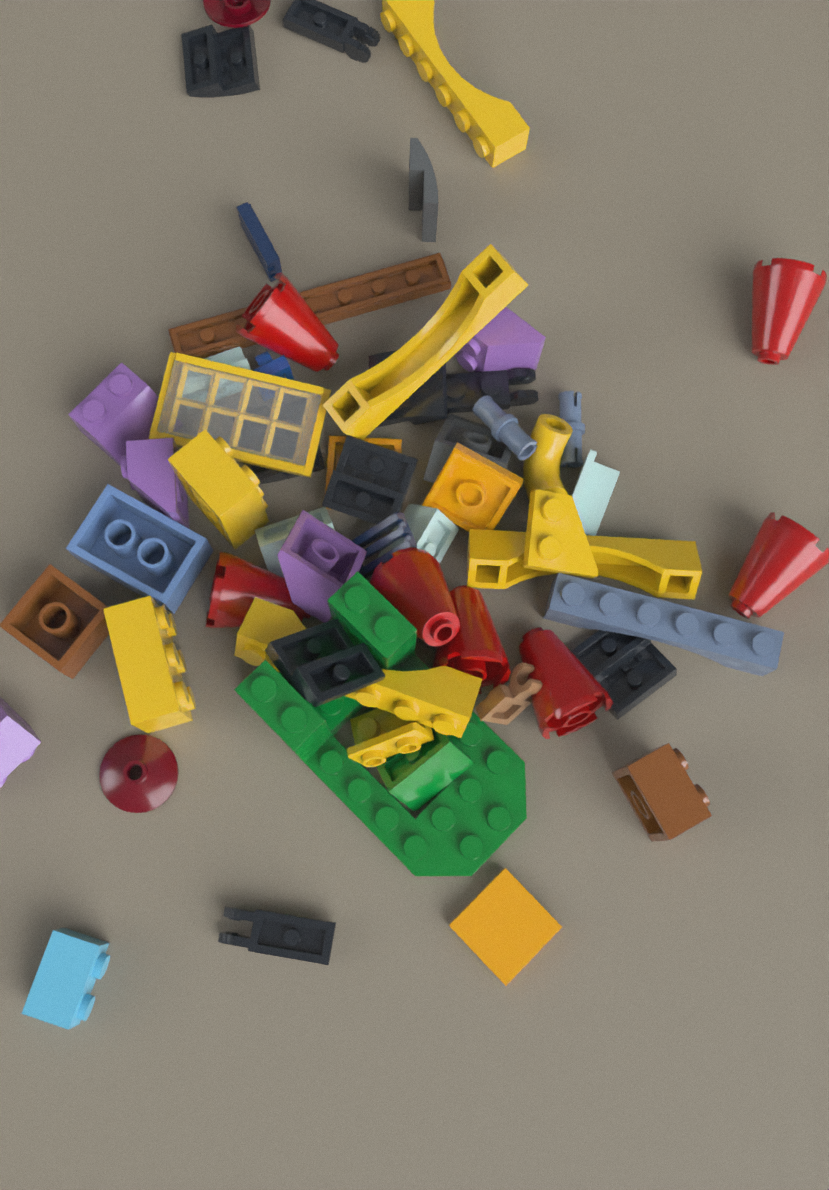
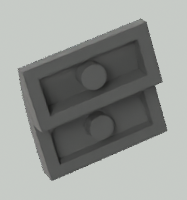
[408,138,439,242]

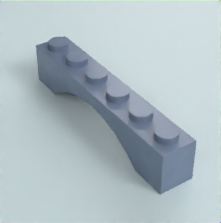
[543,573,784,676]

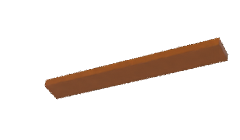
[168,253,451,359]

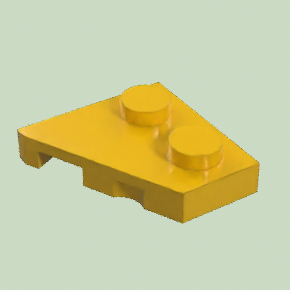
[523,489,598,579]

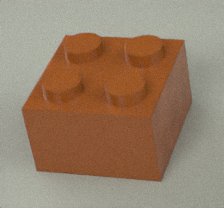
[0,564,109,679]
[612,743,712,842]

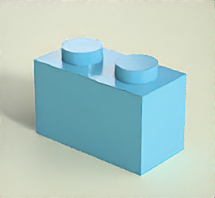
[21,928,110,1030]

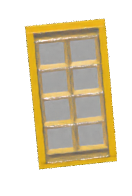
[149,352,331,478]

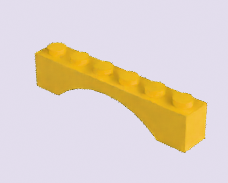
[380,0,530,168]
[323,244,528,440]
[467,529,702,600]
[234,597,482,738]

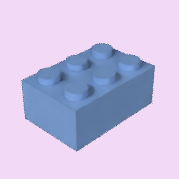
[66,484,214,614]

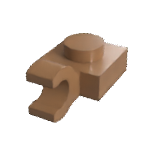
[475,663,543,725]

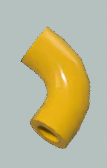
[523,414,573,501]

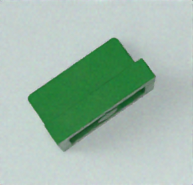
[376,728,473,811]

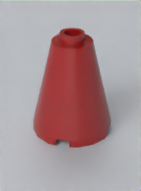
[752,258,827,365]
[236,272,339,372]
[728,512,829,619]
[370,547,460,647]
[205,551,310,628]
[432,585,511,695]
[518,627,613,739]

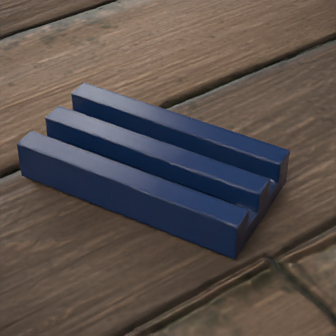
[236,202,282,282]
[351,512,418,578]

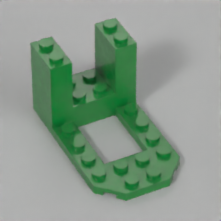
[234,571,527,876]

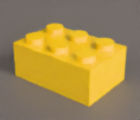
[167,429,269,550]
[103,596,196,733]

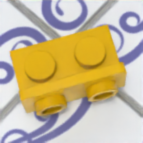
[346,708,434,767]

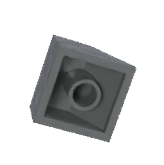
[423,413,512,484]

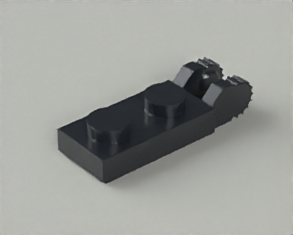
[283,0,381,63]
[446,368,539,414]
[218,907,336,965]

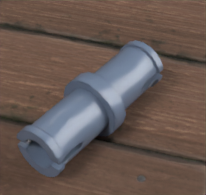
[558,391,585,468]
[473,395,537,461]

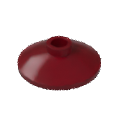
[203,0,271,28]
[99,734,179,813]

